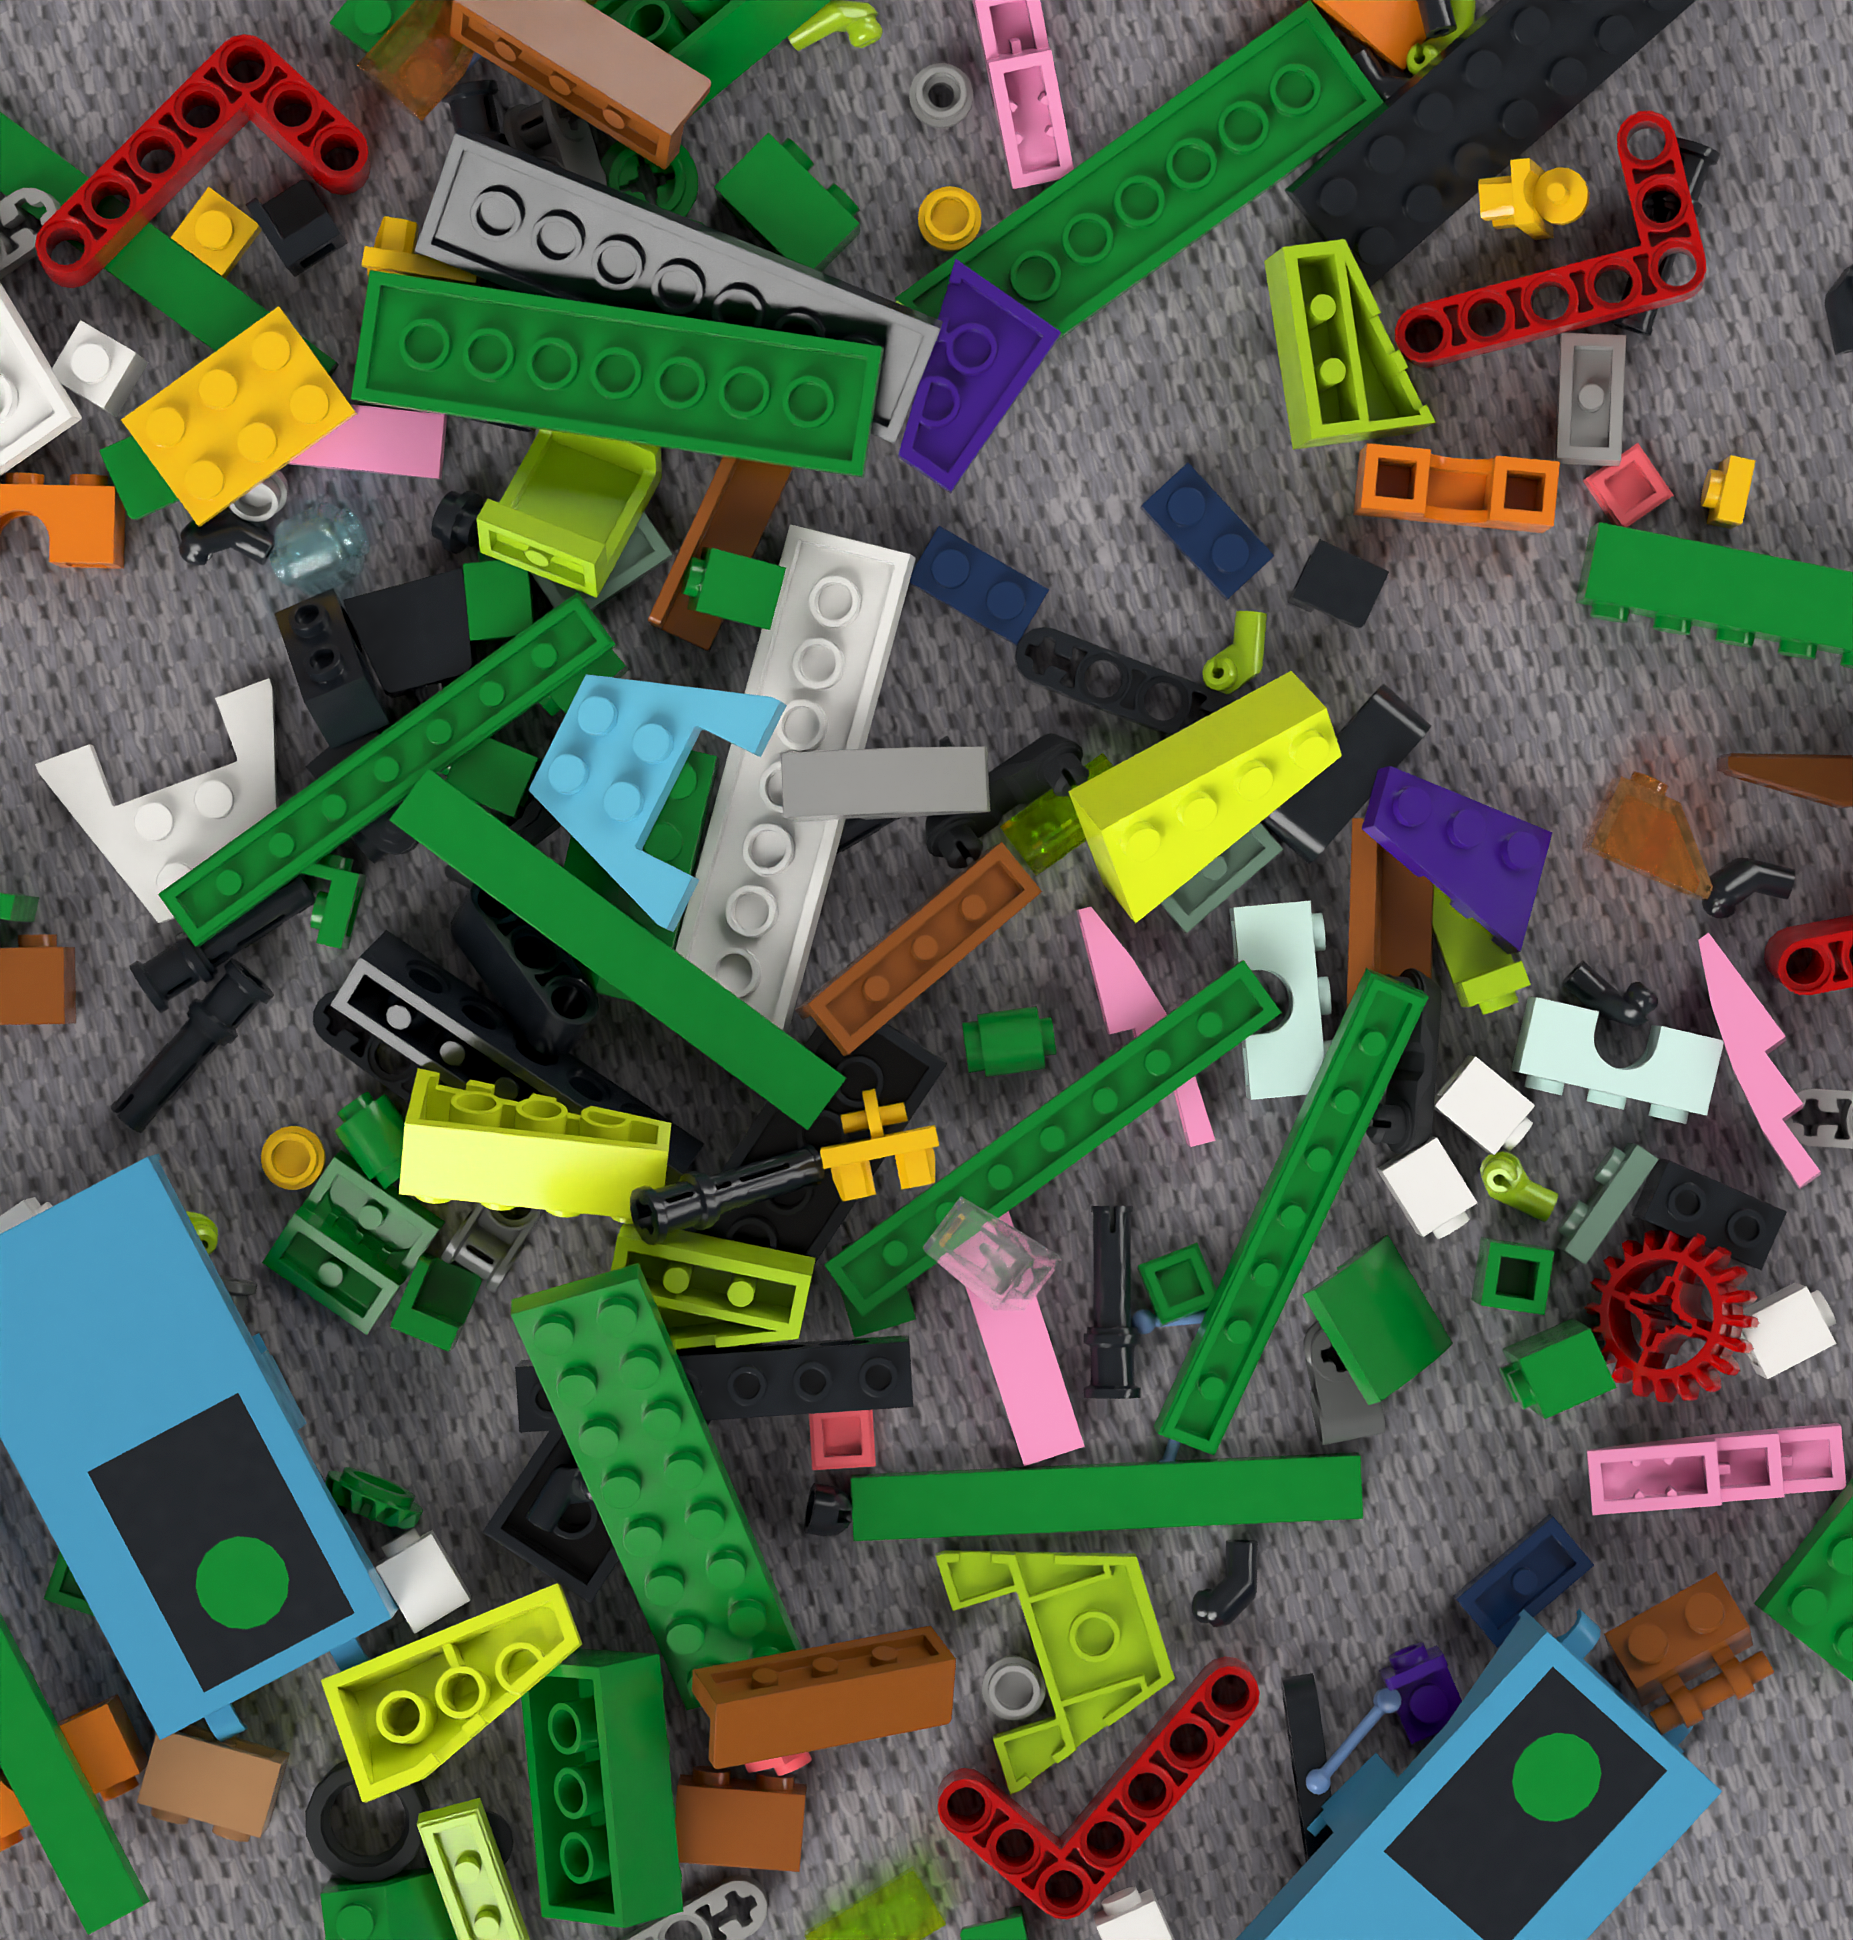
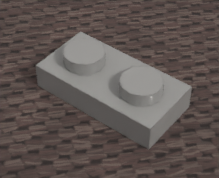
[1555,333,1626,466]

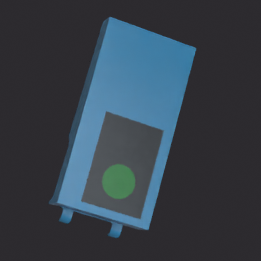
[0,1153,399,1742]
[1235,1608,1722,1940]

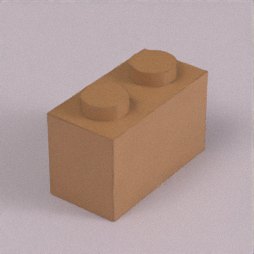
[137,1724,290,1842]

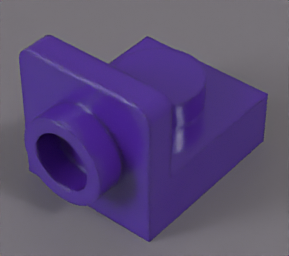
[1379,1642,1462,1744]

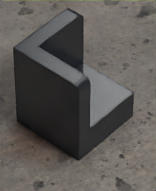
[246,180,348,277]
[1288,539,1389,629]

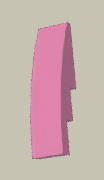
[972,0,1074,189]
[288,404,447,479]
[1076,907,1216,1147]
[1698,933,1821,1189]
[954,1211,1085,1466]
[1586,1423,1847,1515]

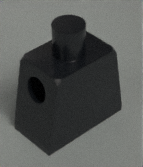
[343,568,477,706]

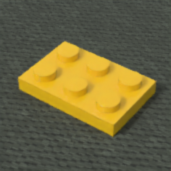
[121,306,357,526]

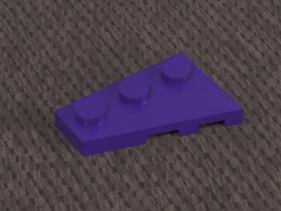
[898,259,1061,494]
[1362,766,1553,954]

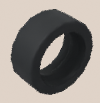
[305,1759,430,1882]

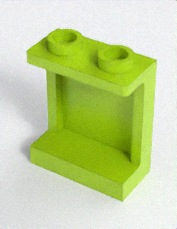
[476,429,662,598]

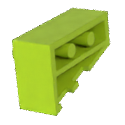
[1264,239,1436,450]
[611,1223,816,1350]

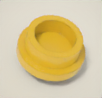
[918,186,982,252]
[261,1126,326,1190]

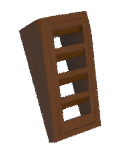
[1717,753,1853,808]

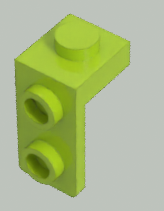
[1432,885,1531,1015]

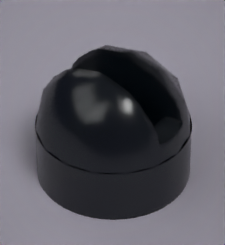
[804,1483,853,1537]

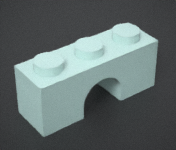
[1229,901,1332,1100]
[1511,997,1724,1124]

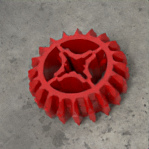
[1584,1230,1760,1403]

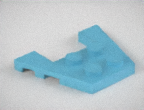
[528,674,787,932]

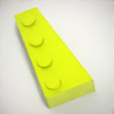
[1068,671,1342,924]
[399,1068,672,1224]

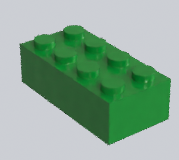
[521,1648,684,1928]

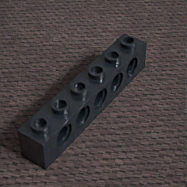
[331,930,704,1186]
[515,1335,914,1433]

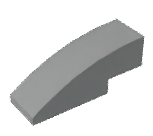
[781,746,990,822]

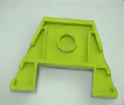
[935,1550,1175,1794]

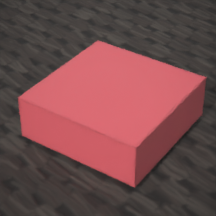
[1583,443,1674,527]
[809,1410,876,1470]

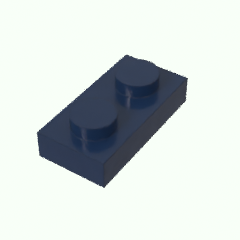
[1140,463,1274,601]
[909,526,1049,646]
[1453,1514,1594,1648]

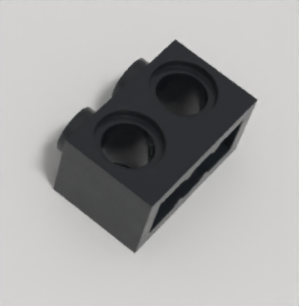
[274,588,390,749]
[1632,1157,1787,1271]

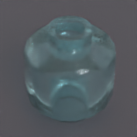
[270,502,370,596]

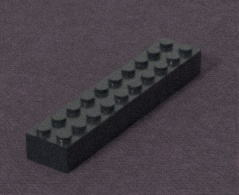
[483,1023,947,1603]

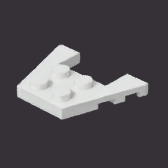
[35,678,279,923]

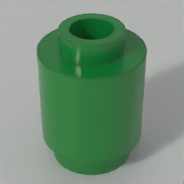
[962,1006,1056,1077]
[334,1091,405,1189]

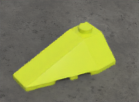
[321,1583,582,1803]

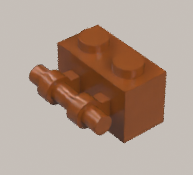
[1604,1571,1774,1735]

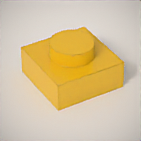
[171,187,262,279]
[1701,455,1756,529]

